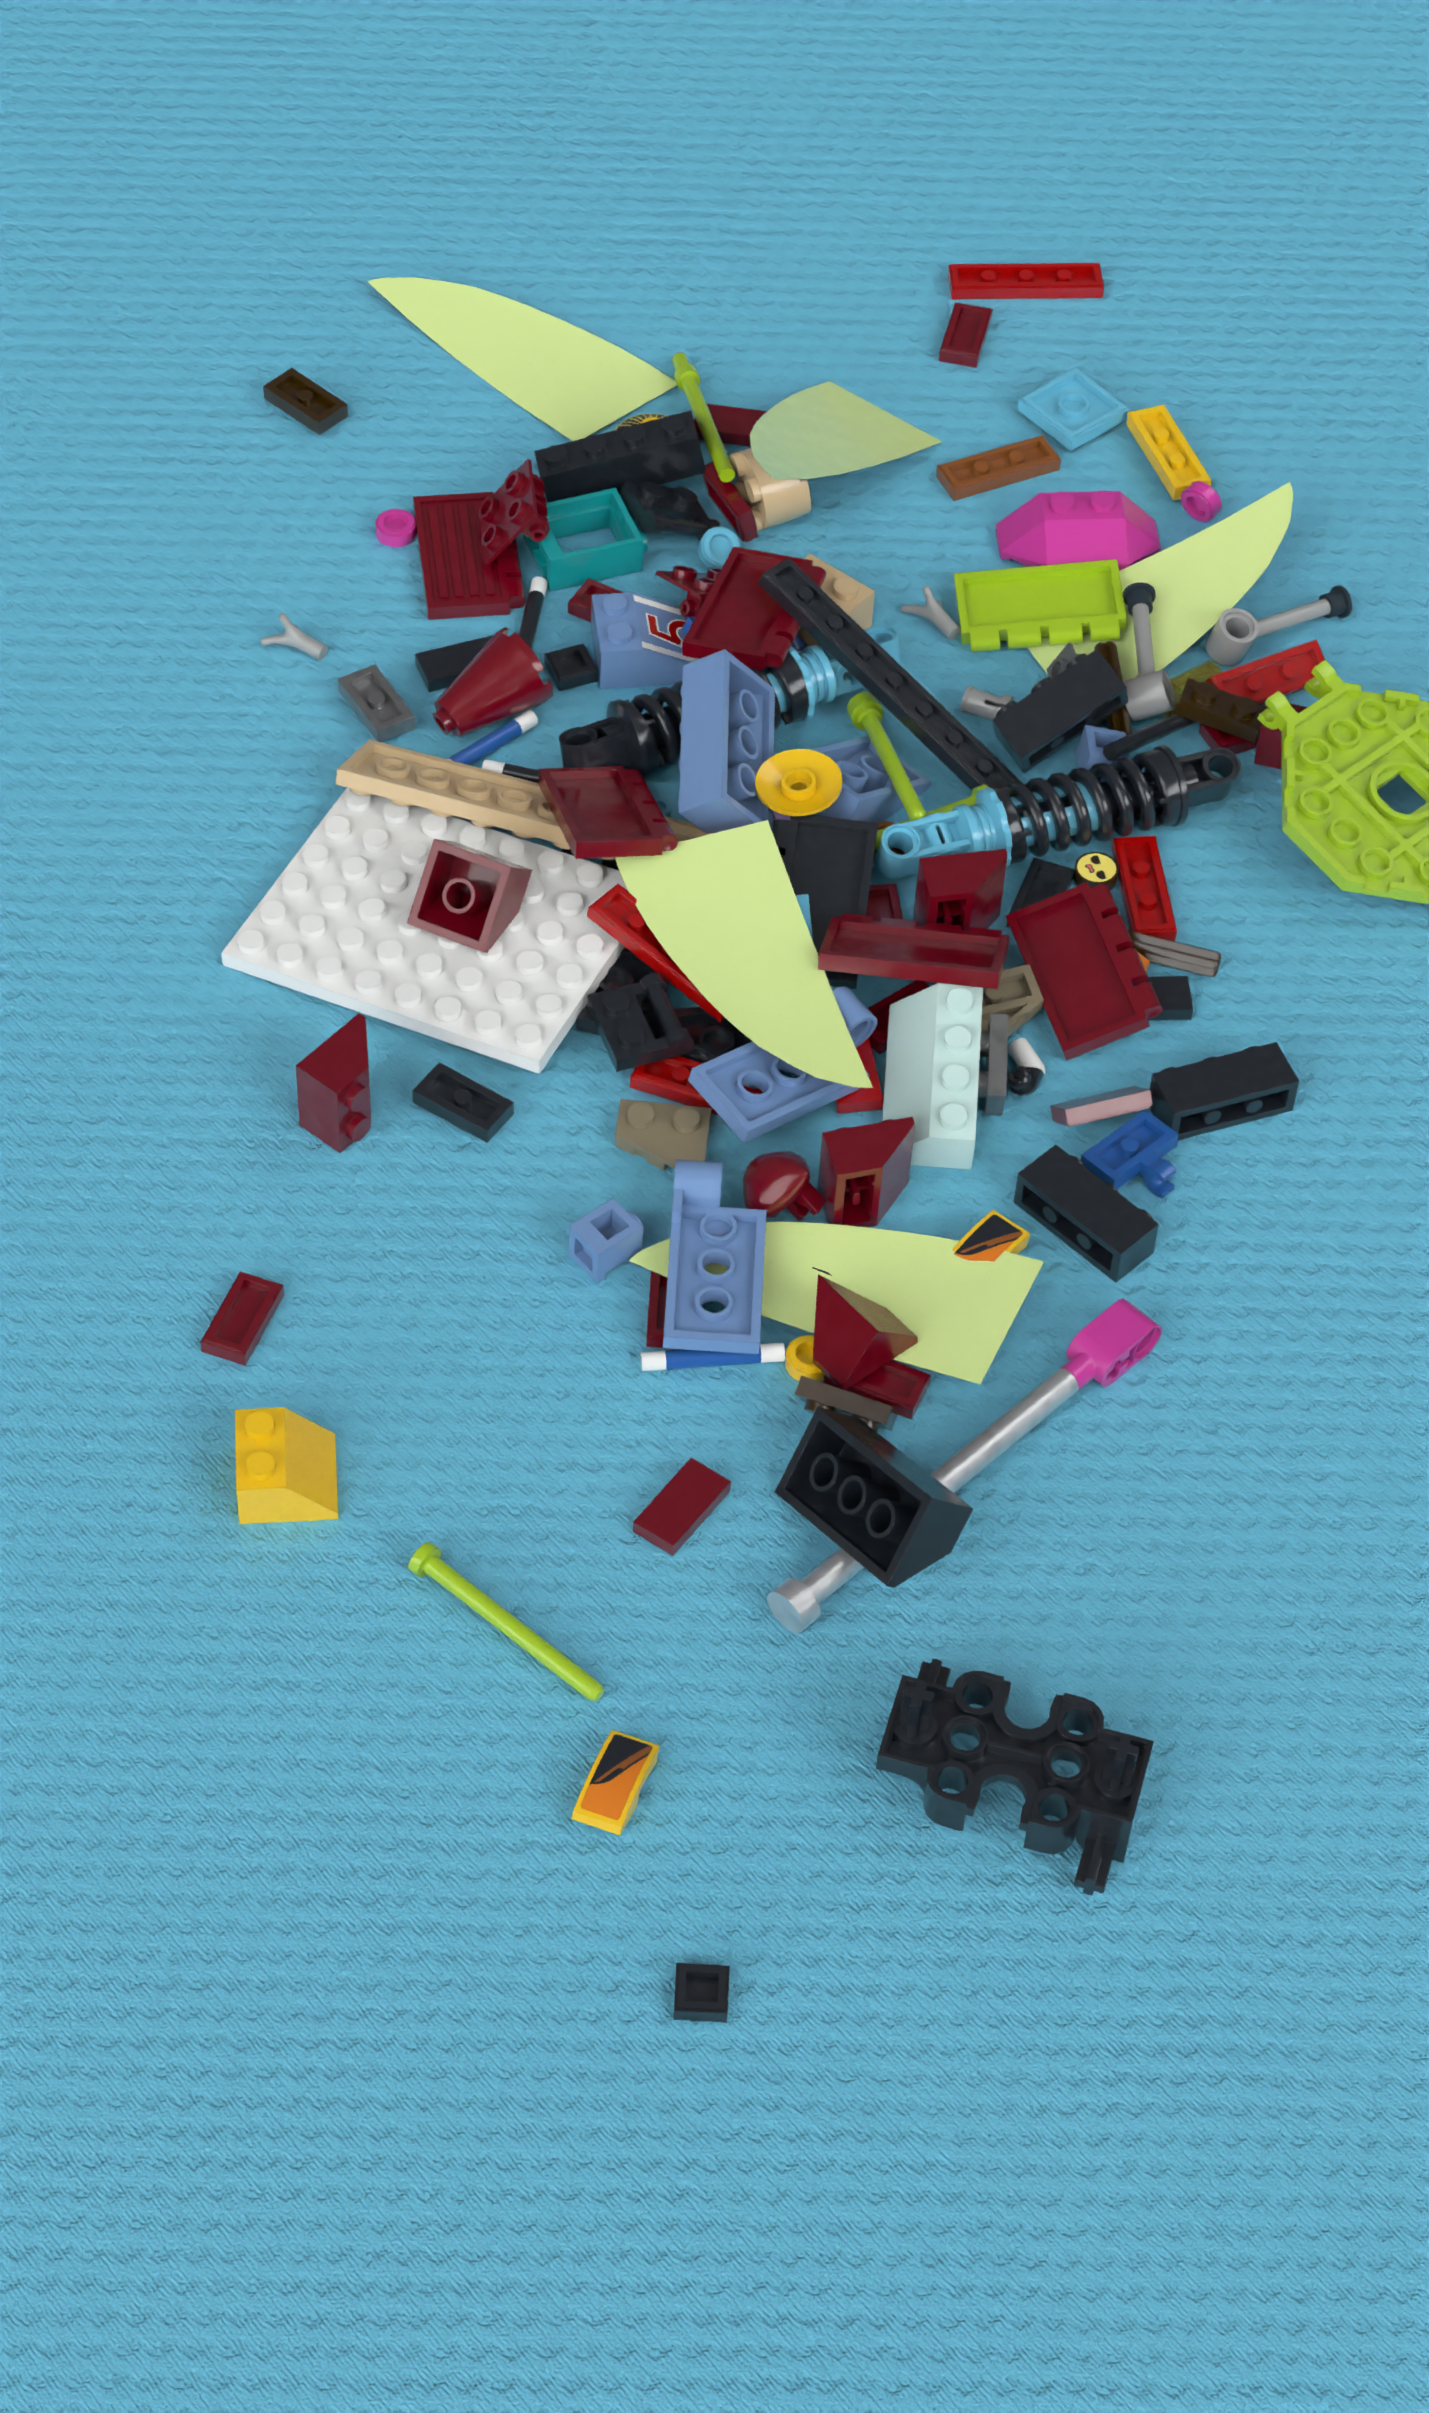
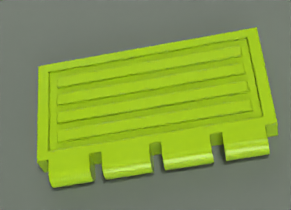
[954,559,1127,652]

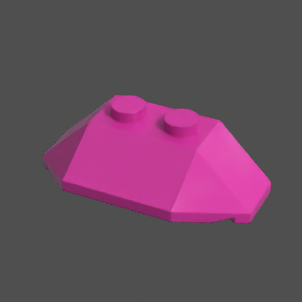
[995,491,1161,571]

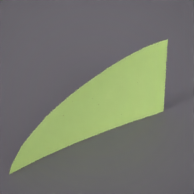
[367,277,677,441]
[750,381,942,480]
[1028,482,1293,681]
[615,820,873,1088]
[629,1221,1044,1385]

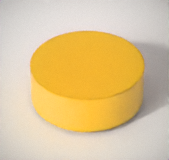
[785,1335,825,1382]

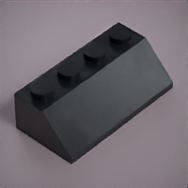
[534,411,706,503]
[775,1407,973,1588]

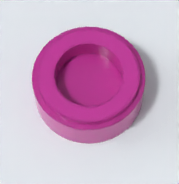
[1181,481,1222,522]
[375,509,416,547]

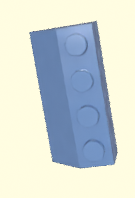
[678,649,775,833]

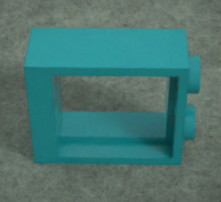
[523,488,648,592]

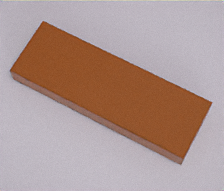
[936,435,1061,501]

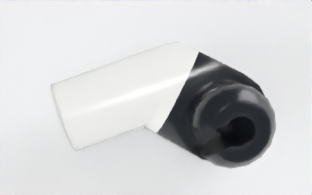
[1007,1038,1046,1096]

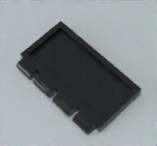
[771,815,878,989]

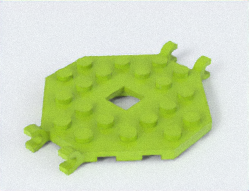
[1257,660,1429,904]

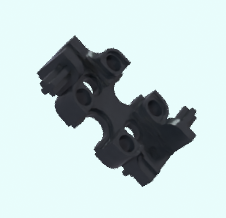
[876,1659,1154,1896]

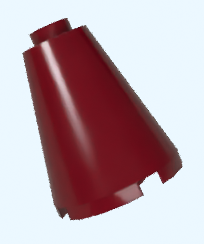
[433,627,554,737]

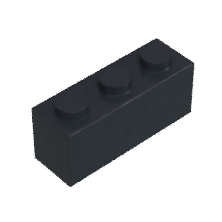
[992,649,1128,773]
[1149,1042,1299,1140]
[1014,1144,1159,1283]

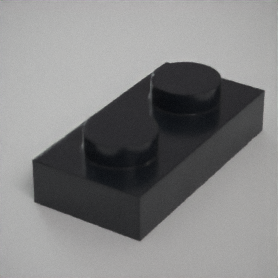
[412,1062,514,1143]

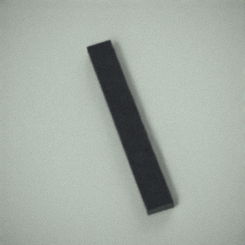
[757,558,1024,790]

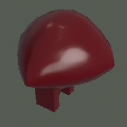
[743,1151,826,1221]

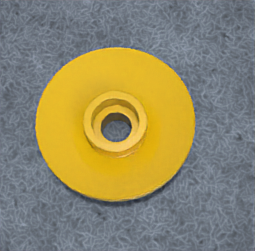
[755,749,843,816]

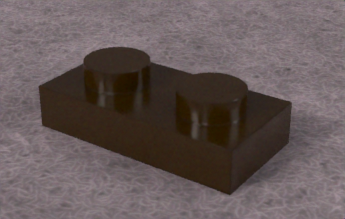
[263,368,348,435]
[1175,678,1266,743]
[795,1376,898,1432]

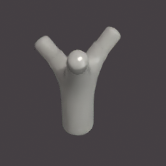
[901,586,961,640]
[261,613,328,661]

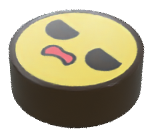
[1074,852,1118,890]

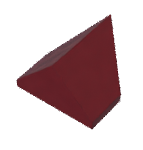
[813,1274,918,1390]

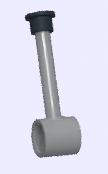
[1122,582,1176,722]
[1206,585,1352,666]

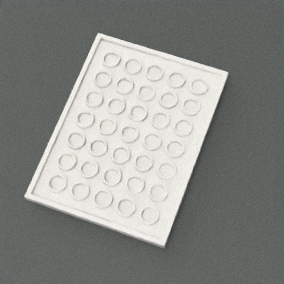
[221,788,628,1074]

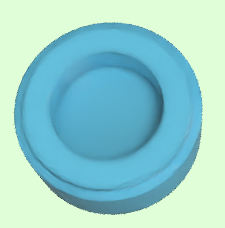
[698,527,741,569]

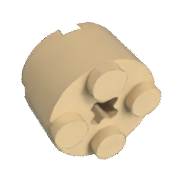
[729,447,811,532]

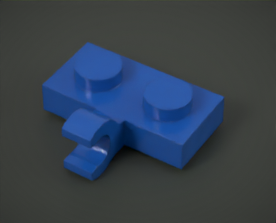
[1081,1109,1178,1198]

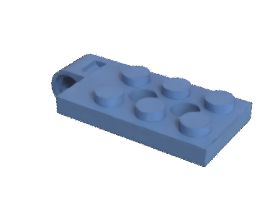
[688,986,877,1143]
[663,1159,767,1354]

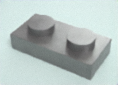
[338,665,415,742]
[978,1013,1009,1116]

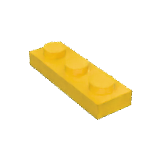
[1126,405,1212,500]

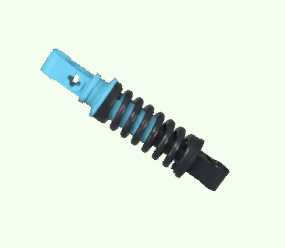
[559,626,901,777]
[875,745,1241,879]

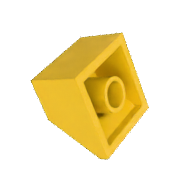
[235,1407,338,1524]

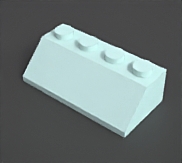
[882,983,983,1170]

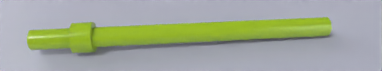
[672,352,735,482]

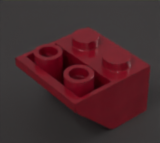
[913,849,1008,931]
[817,1117,915,1228]

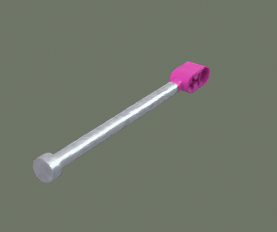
[767,1298,1162,1633]

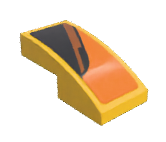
[952,1210,1030,1262]
[572,1730,660,1835]

